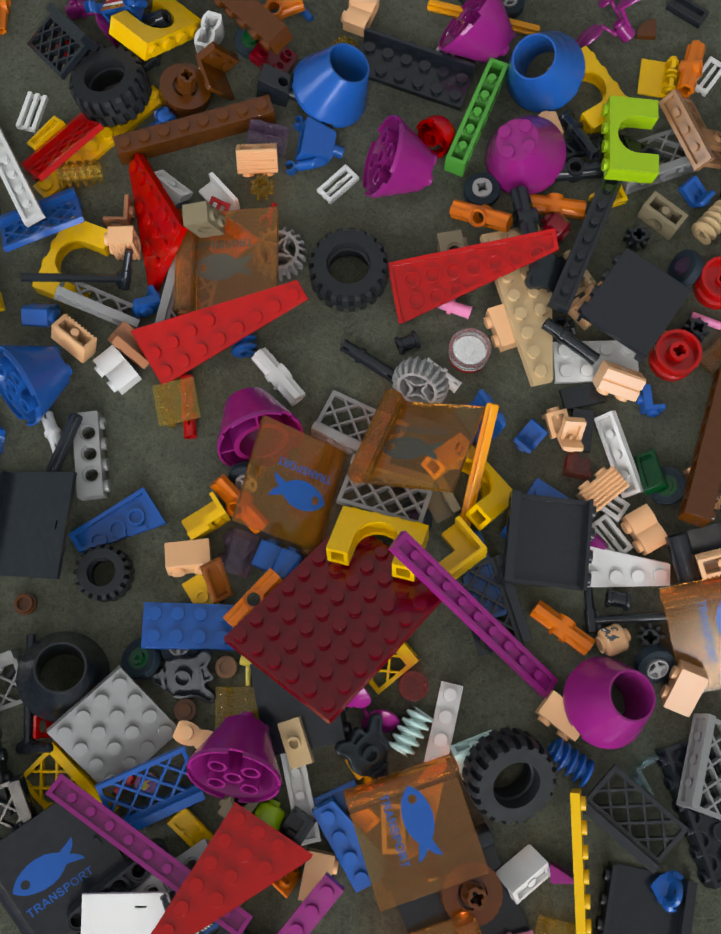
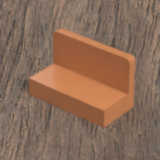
[107,321,149,369]

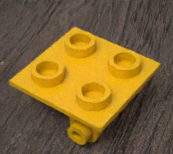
[637,56,679,98]

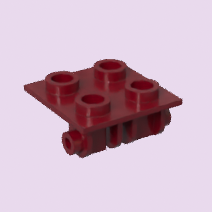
[248,41,298,73]

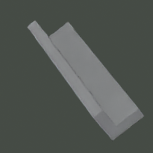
[54,282,140,329]

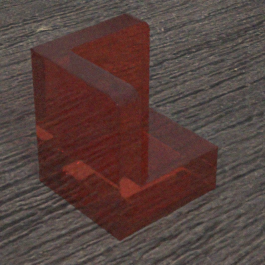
[562,452,592,481]

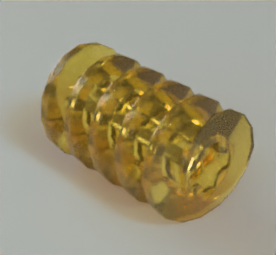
[56,159,103,189]

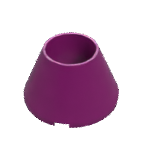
[217,387,303,468]
[563,656,656,749]

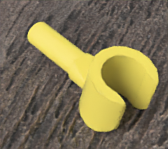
[239,655,252,686]

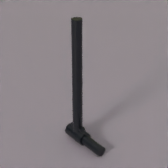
[19,248,133,291]
[584,587,705,633]
[15,634,54,755]

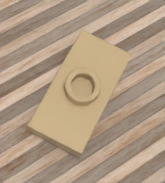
[277,716,315,770]

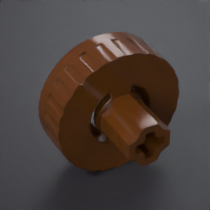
[159,63,211,118]
[439,858,503,927]

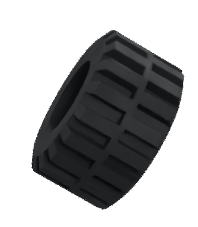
[73,544,135,602]

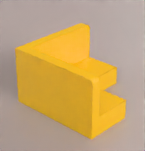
[182,491,231,540]
[439,515,487,579]

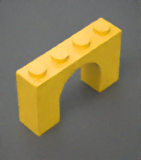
[109,0,201,61]
[546,46,628,134]
[32,216,110,307]
[421,433,513,531]
[326,506,429,582]

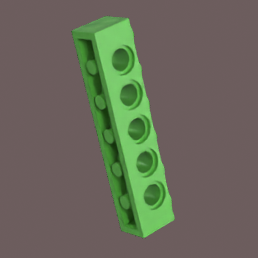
[444,57,509,177]

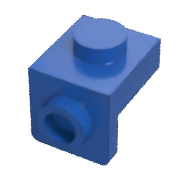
[678,175,716,208]
[132,285,161,318]
[635,384,666,417]
[513,418,549,454]

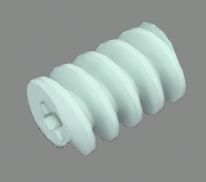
[388,705,434,757]

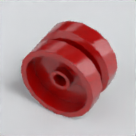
[692,256,721,310]
[648,329,702,382]

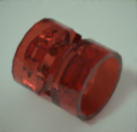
[398,671,429,701]

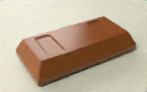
[200,556,234,604]

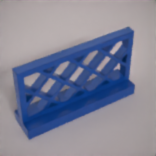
[0,187,85,253]
[95,745,206,830]

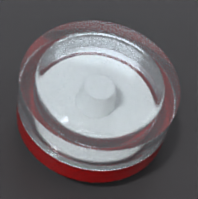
[448,328,492,373]

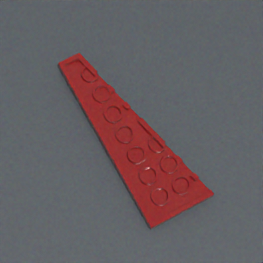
[388,228,559,324]
[131,280,309,386]

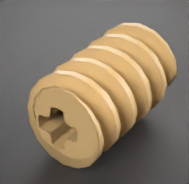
[691,200,721,245]

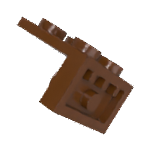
[195,41,240,101]

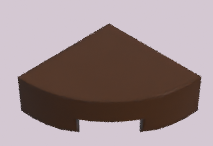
[635,19,656,40]

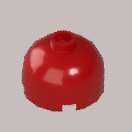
[416,115,456,158]

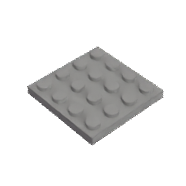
[46,665,177,794]

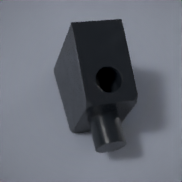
[256,63,298,107]

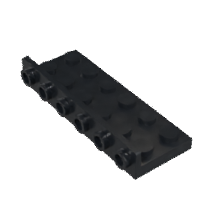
[359,27,477,111]
[654,738,721,889]

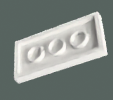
[553,340,639,384]

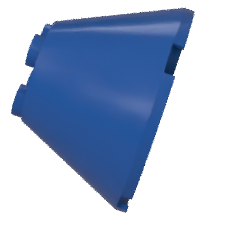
[0,345,72,426]

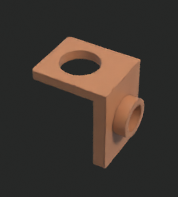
[103,194,135,227]

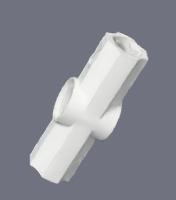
[251,347,306,406]

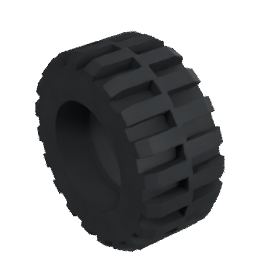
[69,46,152,127]
[309,227,389,312]
[462,727,557,824]

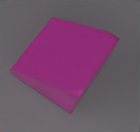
[590,531,609,550]
[550,861,574,884]

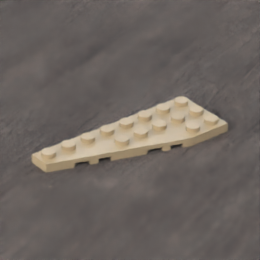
[480,225,553,387]

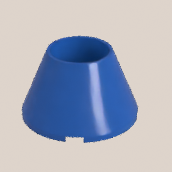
[506,30,585,113]
[292,43,370,128]

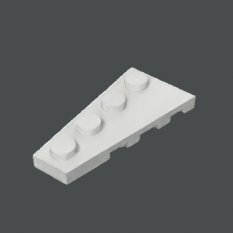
[587,546,670,587]

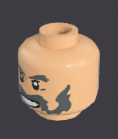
[595,624,631,657]

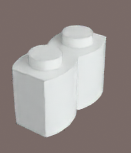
[194,10,225,53]
[93,345,142,395]

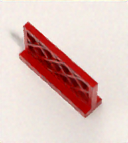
[20,112,104,181]

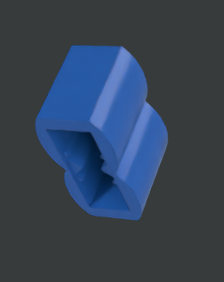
[21,303,63,327]
[251,538,303,579]

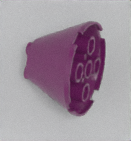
[438,0,516,64]
[363,115,437,198]
[485,115,566,194]
[186,711,282,803]

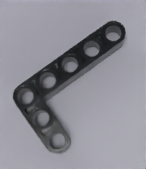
[66,838,169,934]

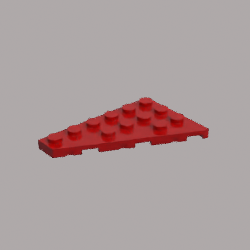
[129,153,188,291]
[151,802,313,934]

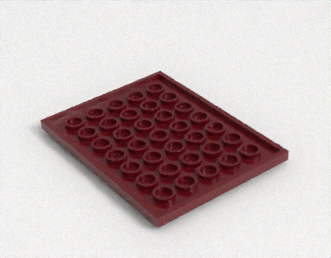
[224,533,442,724]

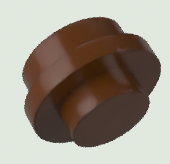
[14,593,37,615]
[174,699,197,721]

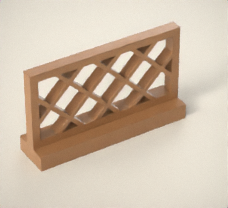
[658,89,721,171]

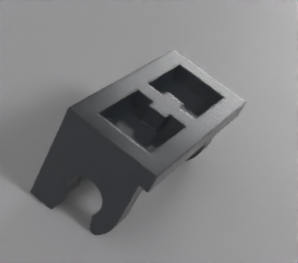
[279,805,316,846]

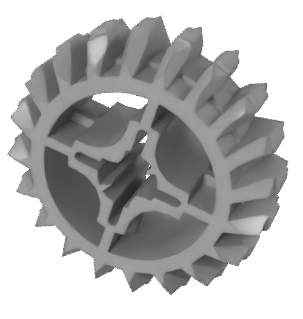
[251,225,307,282]
[391,356,449,409]

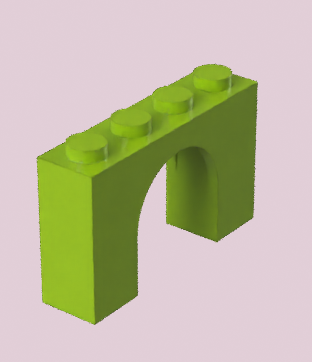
[601,95,659,184]

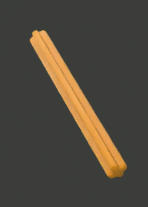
[427,0,540,36]
[460,403,499,527]

